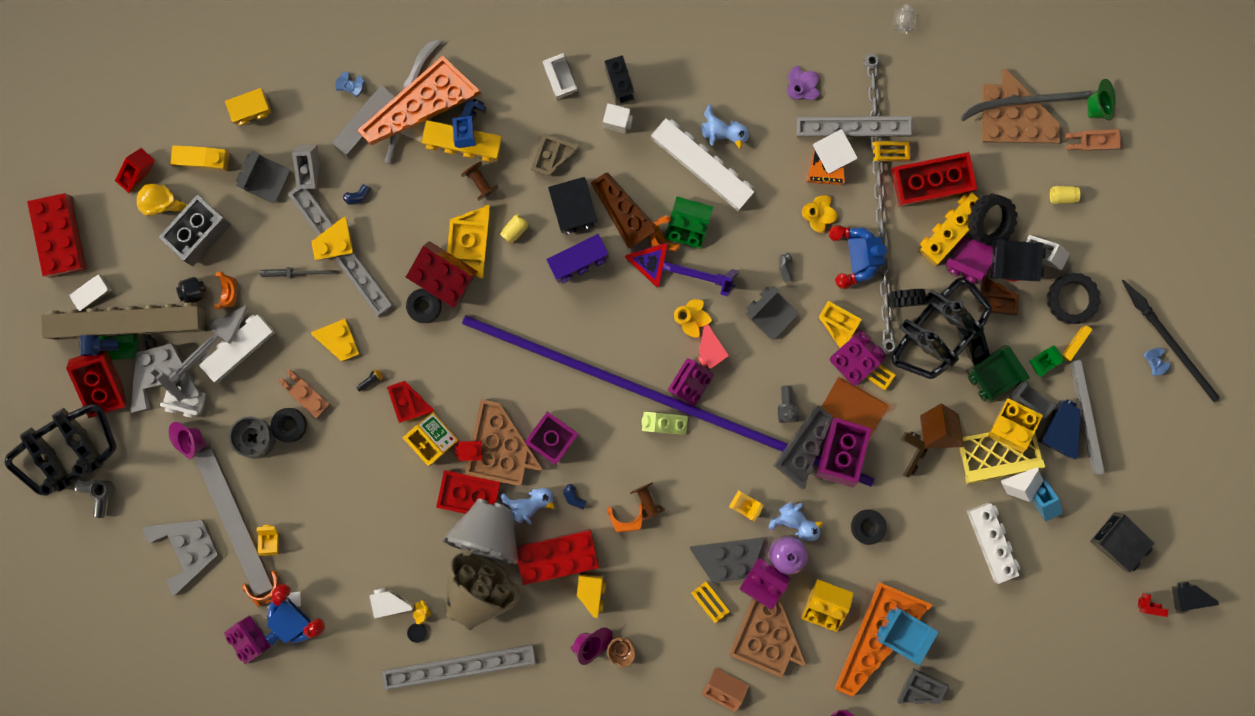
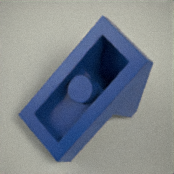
[453,116,476,148]

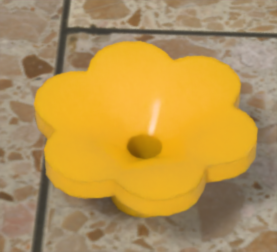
[413,600,432,625]

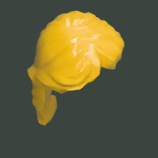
[137,183,188,216]

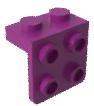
[946,236,993,285]
[830,329,886,385]

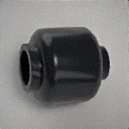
[176,277,206,303]

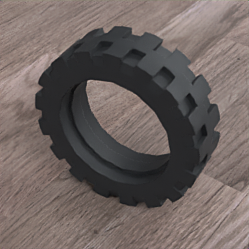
[968,193,1018,246]
[1047,273,1101,324]

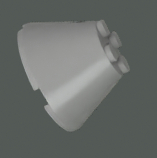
[442,499,518,565]

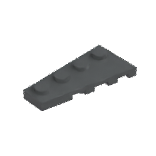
[773,405,833,489]

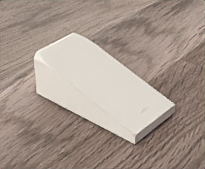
[69,274,112,311]

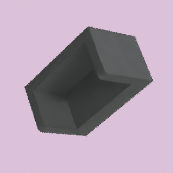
[1010,381,1056,420]

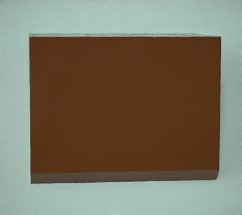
[920,403,964,449]

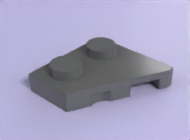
[897,668,949,704]

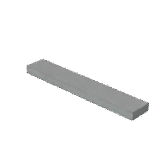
[797,116,912,137]
[1070,360,1105,474]

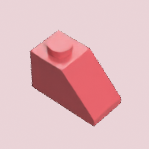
[698,324,729,369]

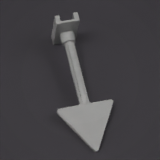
[149,305,248,402]

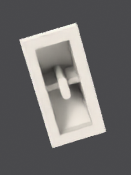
[1001,467,1043,502]

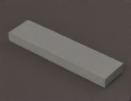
[332,85,395,156]

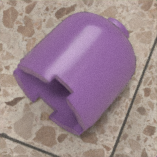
[769,535,808,575]

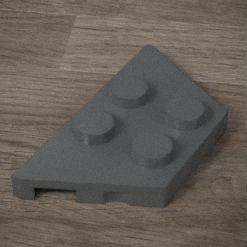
[690,537,764,583]

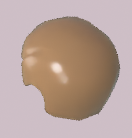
[607,637,636,668]

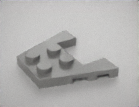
[131,344,202,413]
[142,520,219,596]

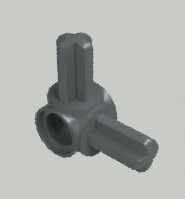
[778,385,799,423]
[74,480,115,518]

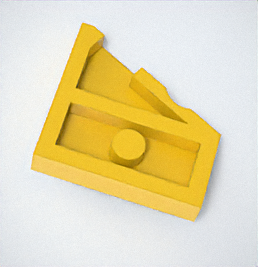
[311,217,354,261]
[819,301,862,348]
[311,319,360,361]

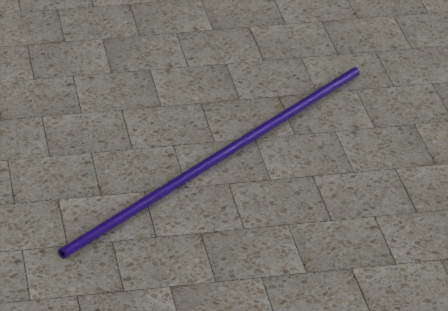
[462,315,875,487]

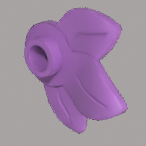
[787,66,820,100]

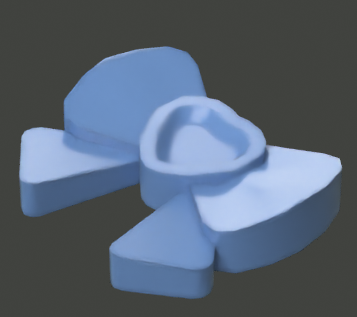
[335,71,364,97]
[1144,347,1170,376]

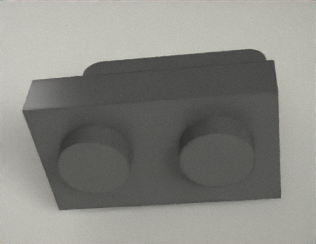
[236,151,290,203]
[745,285,798,339]

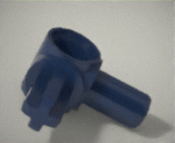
[79,335,119,356]

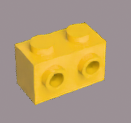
[225,88,272,126]

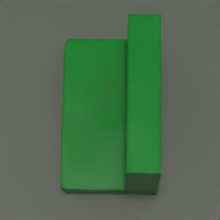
[99,335,139,360]

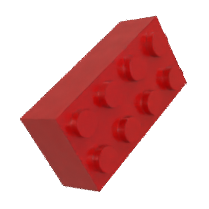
[891,152,977,207]
[27,193,87,278]
[516,529,599,585]

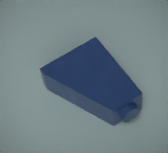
[1038,399,1080,460]

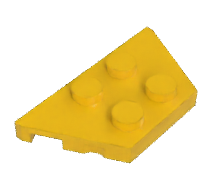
[447,205,490,279]

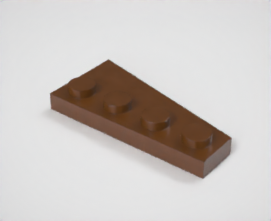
[591,172,659,249]

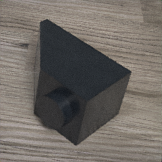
[956,327,990,365]
[1171,581,1219,611]

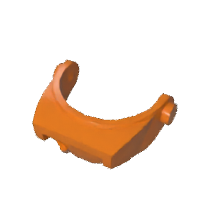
[649,215,680,251]
[214,272,237,310]
[607,503,645,533]
[242,570,279,607]

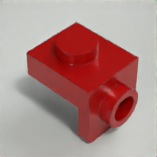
[455,441,482,461]

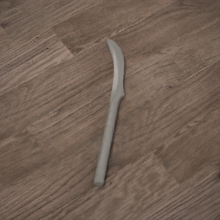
[384,40,441,164]

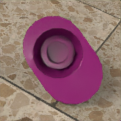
[169,422,207,459]
[571,627,613,665]

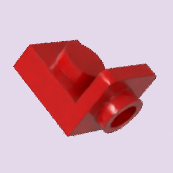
[1138,593,1168,617]

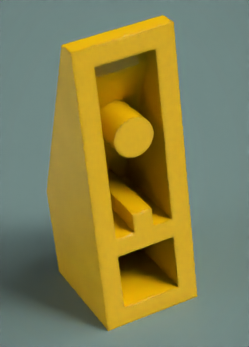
[170,146,230,172]

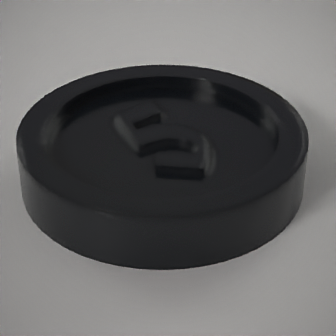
[407,623,427,643]

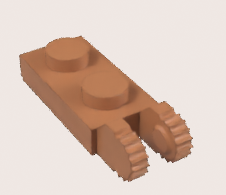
[1066,129,1121,151]
[279,369,330,418]

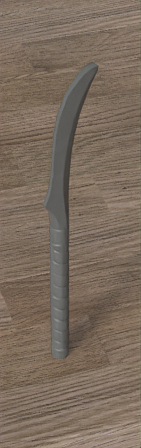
[961,91,1092,121]

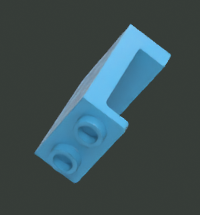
[876,607,939,666]

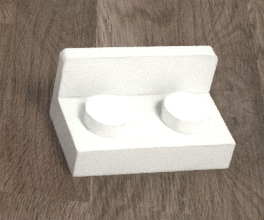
[160,386,207,418]

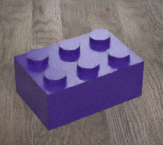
[546,234,609,284]

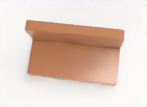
[702,668,749,712]

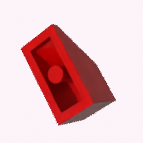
[115,148,155,193]

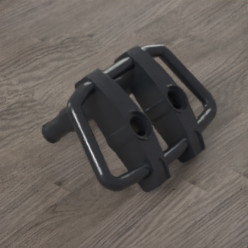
[891,277,992,379]
[4,404,117,496]

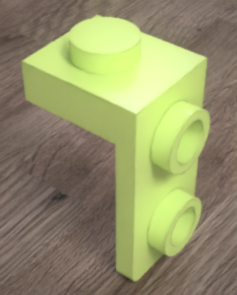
[642,412,688,435]

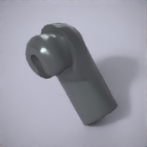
[779,253,793,282]

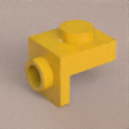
[729,490,764,521]
[257,525,279,556]

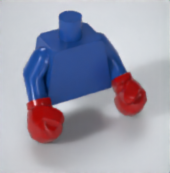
[829,225,887,289]
[265,584,325,645]

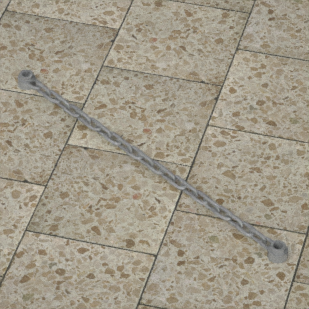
[863,53,896,354]

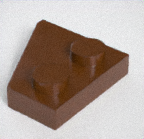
[978,275,1019,316]

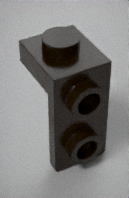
[901,431,928,478]

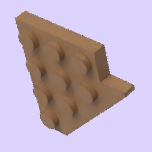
[982,68,1060,144]
[465,399,542,486]
[728,598,806,678]

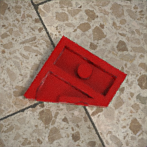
[386,381,434,423]

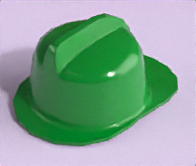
[1087,79,1115,121]

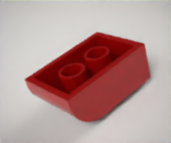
[66,351,126,419]

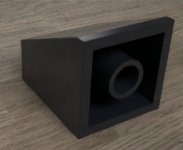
[1090,512,1154,573]

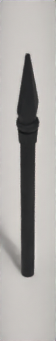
[1122,280,1220,402]

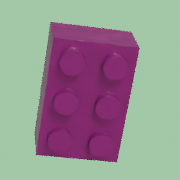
[816,418,872,488]

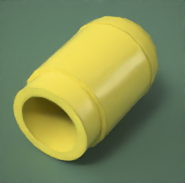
[1049,186,1080,204]
[500,214,529,244]

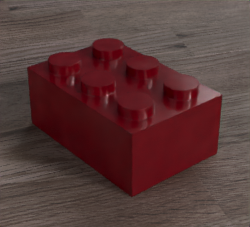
[405,241,478,308]

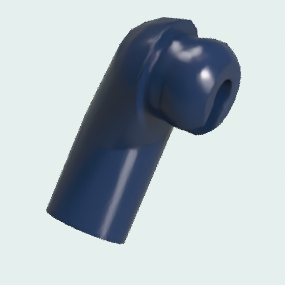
[343,184,371,205]
[563,484,587,510]

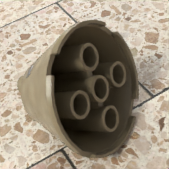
[446,553,520,630]

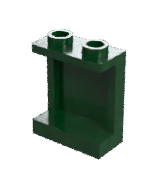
[967,345,1030,403]

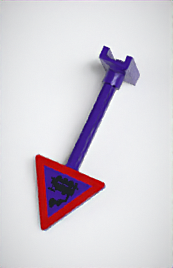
[625,243,739,296]

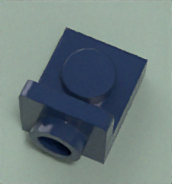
[461,99,487,121]

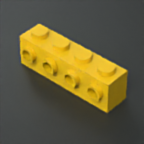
[421,120,503,163]
[918,193,979,266]

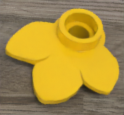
[802,195,838,233]
[674,299,712,337]

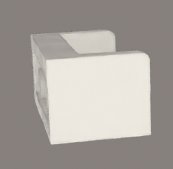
[542,53,578,100]

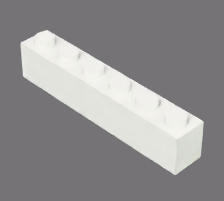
[651,118,754,211]

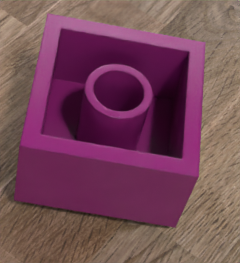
[524,411,579,465]

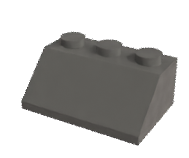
[159,194,231,266]

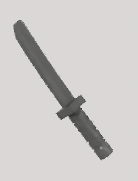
[260,267,338,278]

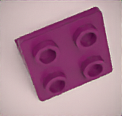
[668,358,714,406]
[740,558,791,610]
[224,615,271,664]

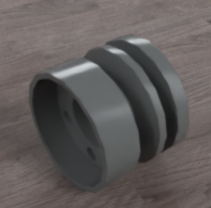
[229,416,276,459]

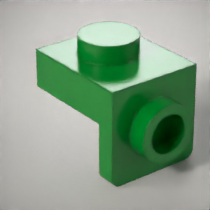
[1029,345,1064,377]

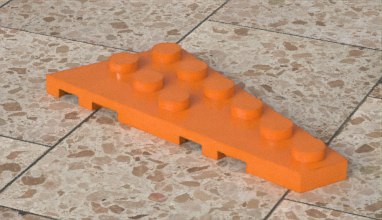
[357,56,481,146]
[834,582,933,697]

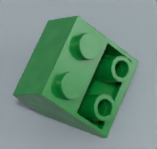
[664,196,713,249]

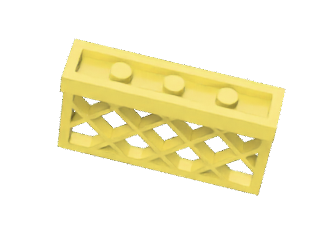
[959,432,1045,485]

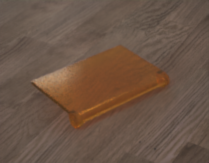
[821,377,889,437]

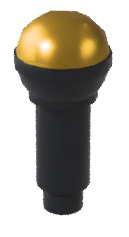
[356,369,383,392]

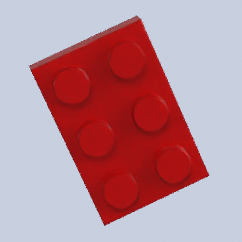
[436,470,501,514]

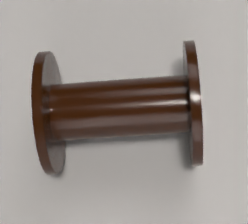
[461,161,499,201]
[630,482,665,520]

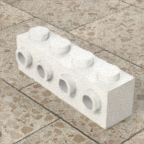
[199,314,276,383]
[967,503,1020,584]

